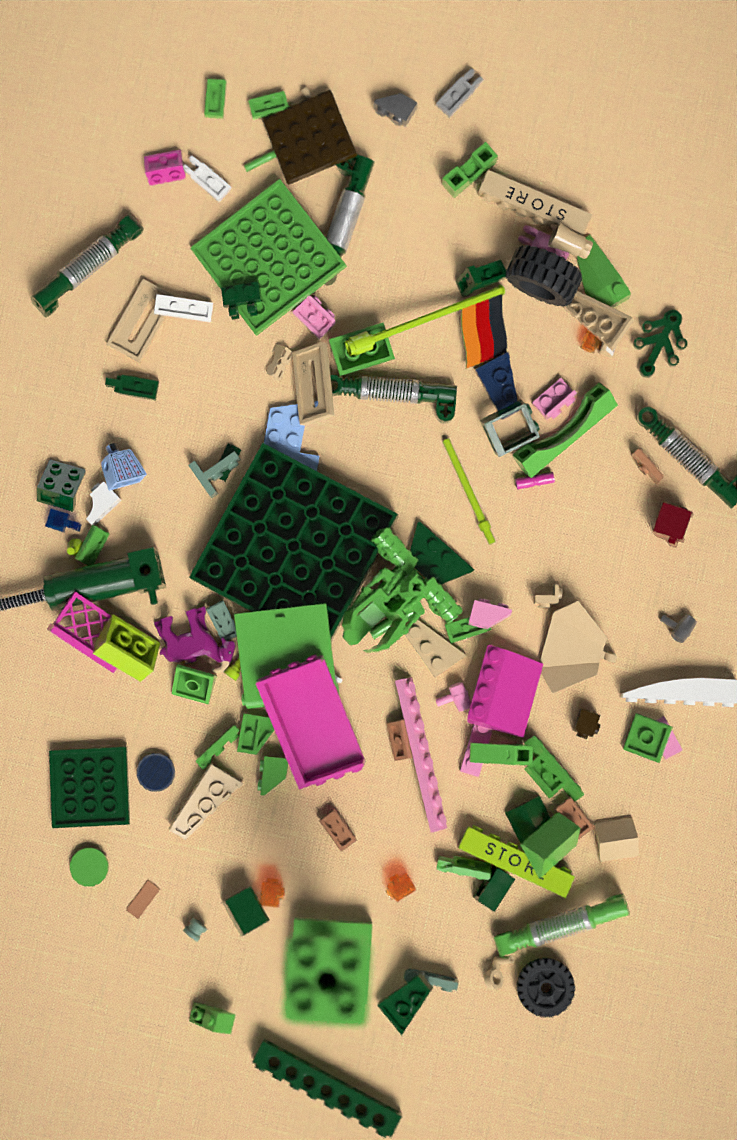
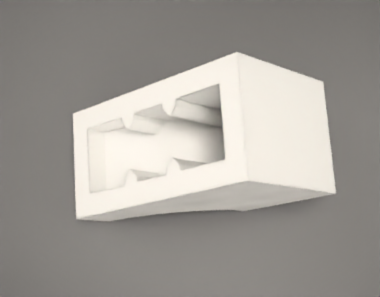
[86,482,122,525]

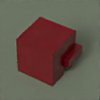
[653,502,694,548]

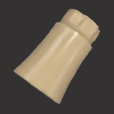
[548,222,593,259]

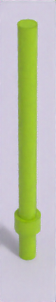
[442,438,496,545]

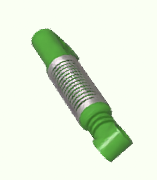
[493,893,630,956]

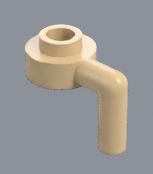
[484,955,514,990]

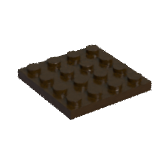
[262,89,358,185]

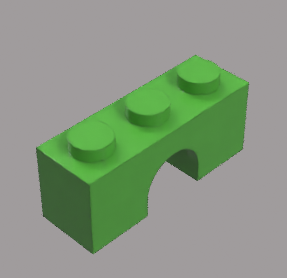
[442,142,498,198]

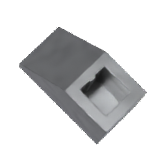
[374,93,418,127]

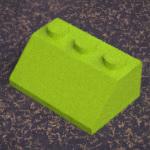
[93,615,160,682]

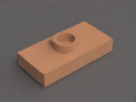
[631,449,664,484]
[555,797,594,839]
[319,809,357,852]

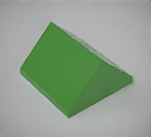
[172,664,217,704]

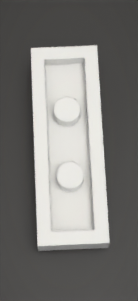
[154,294,213,322]

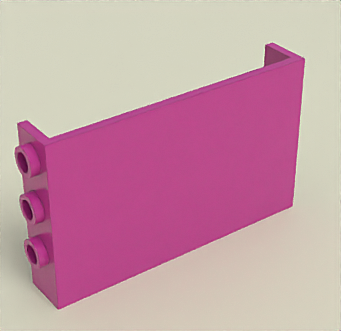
[256,654,366,790]

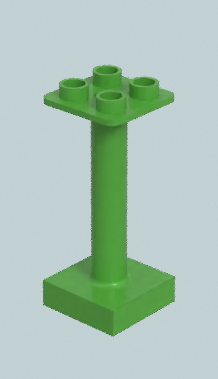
[282,917,373,1027]

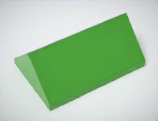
[520,812,581,878]

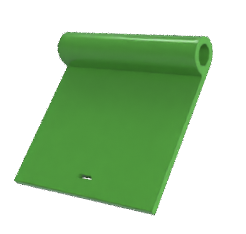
[234,603,339,709]

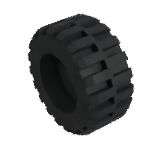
[505,245,582,307]

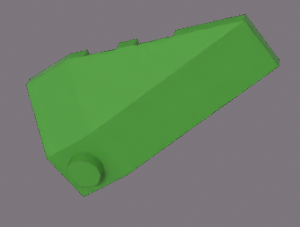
[577,235,631,308]

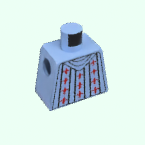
[101,443,147,491]

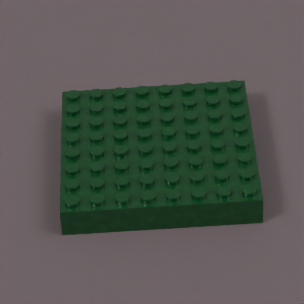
[189,443,398,642]

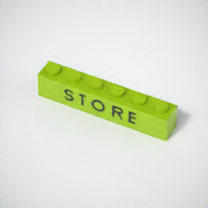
[458,825,575,898]

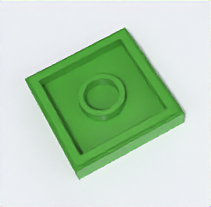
[623,713,673,763]

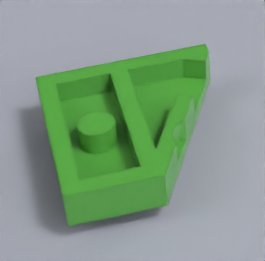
[237,713,274,755]

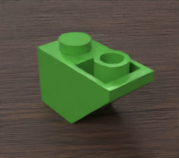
[257,756,288,796]
[189,1002,236,1034]

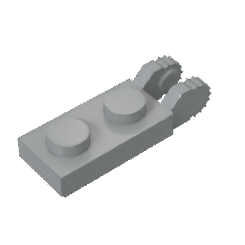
[436,69,484,118]

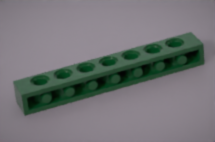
[252,1038,402,1138]

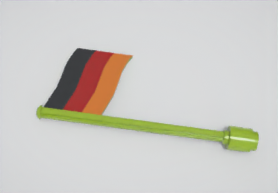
[345,285,507,369]

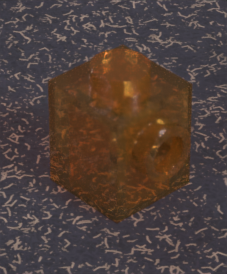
[385,872,417,902]
[260,878,285,908]

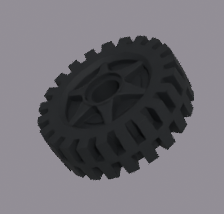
[517,958,575,1018]

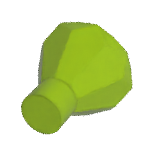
[67,538,83,556]

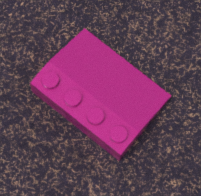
[467,645,543,738]

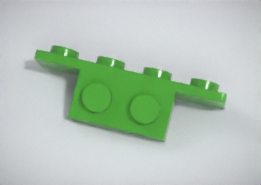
[524,735,584,802]

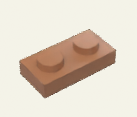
[387,720,413,761]

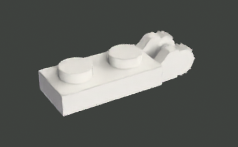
[183,156,231,202]

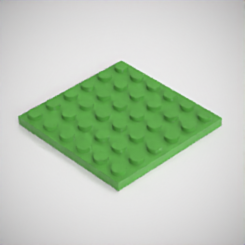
[190,179,347,336]

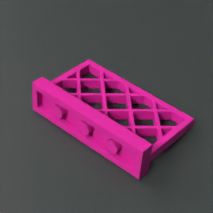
[47,591,117,673]

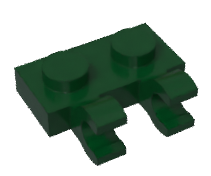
[221,281,262,320]

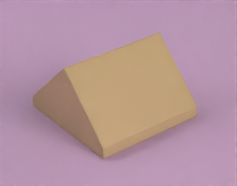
[594,817,639,862]

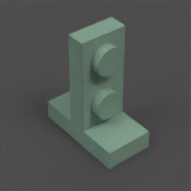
[188,451,241,498]

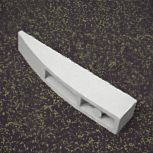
[621,678,737,707]

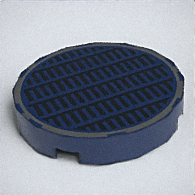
[137,754,175,792]

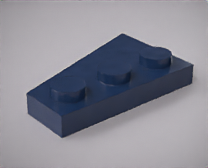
[475,352,519,420]

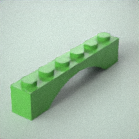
[512,383,618,478]

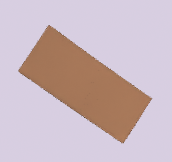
[126,880,160,919]

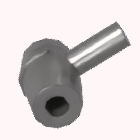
[660,614,697,643]

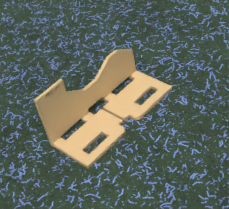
[267,344,292,381]

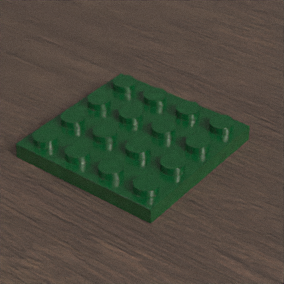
[49,747,130,829]

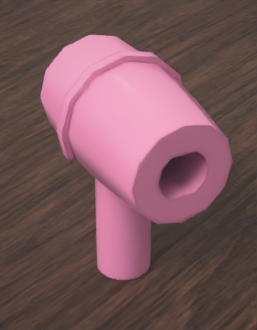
[436,682,471,712]

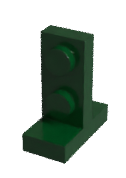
[455,259,506,298]

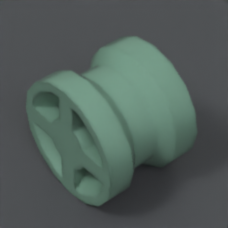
[183,917,208,942]

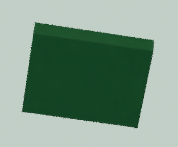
[505,796,551,844]
[222,886,270,936]

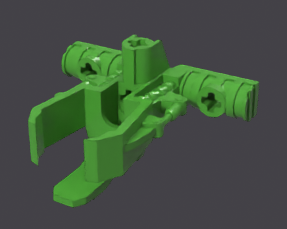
[342,528,462,653]

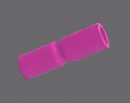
[515,472,555,490]

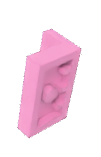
[532,378,577,420]

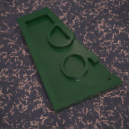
[377,973,433,1036]

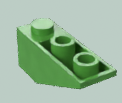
[469,743,533,766]

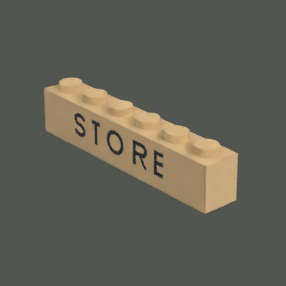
[478,170,592,236]

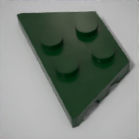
[410,521,474,585]

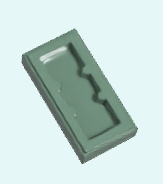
[206,600,237,641]

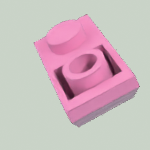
[468,598,512,629]

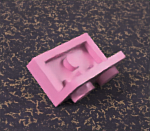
[293,296,336,340]

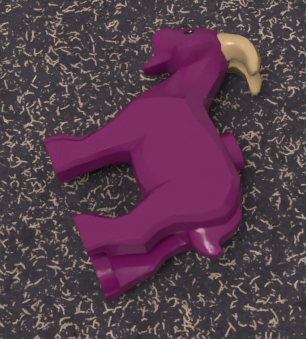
[154,606,236,673]

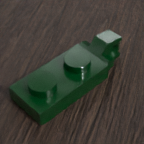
[105,374,159,401]

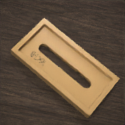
[106,279,176,363]
[292,342,335,426]

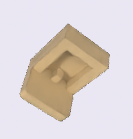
[534,584,562,608]

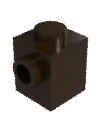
[573,709,601,740]

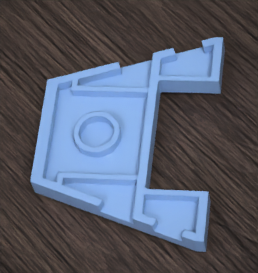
[264,401,320,471]

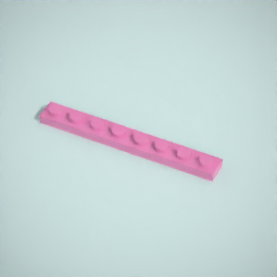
[395,677,447,833]

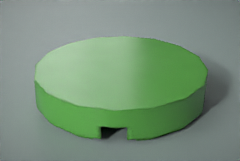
[70,848,109,887]

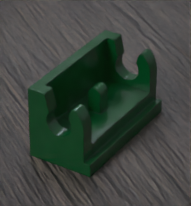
[473,865,516,912]

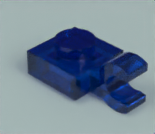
[45,508,82,533]

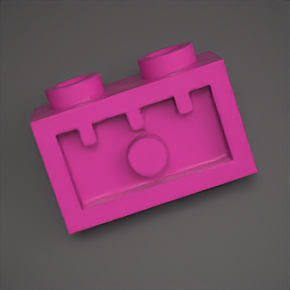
[144,150,186,185]

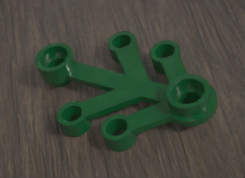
[633,310,688,378]

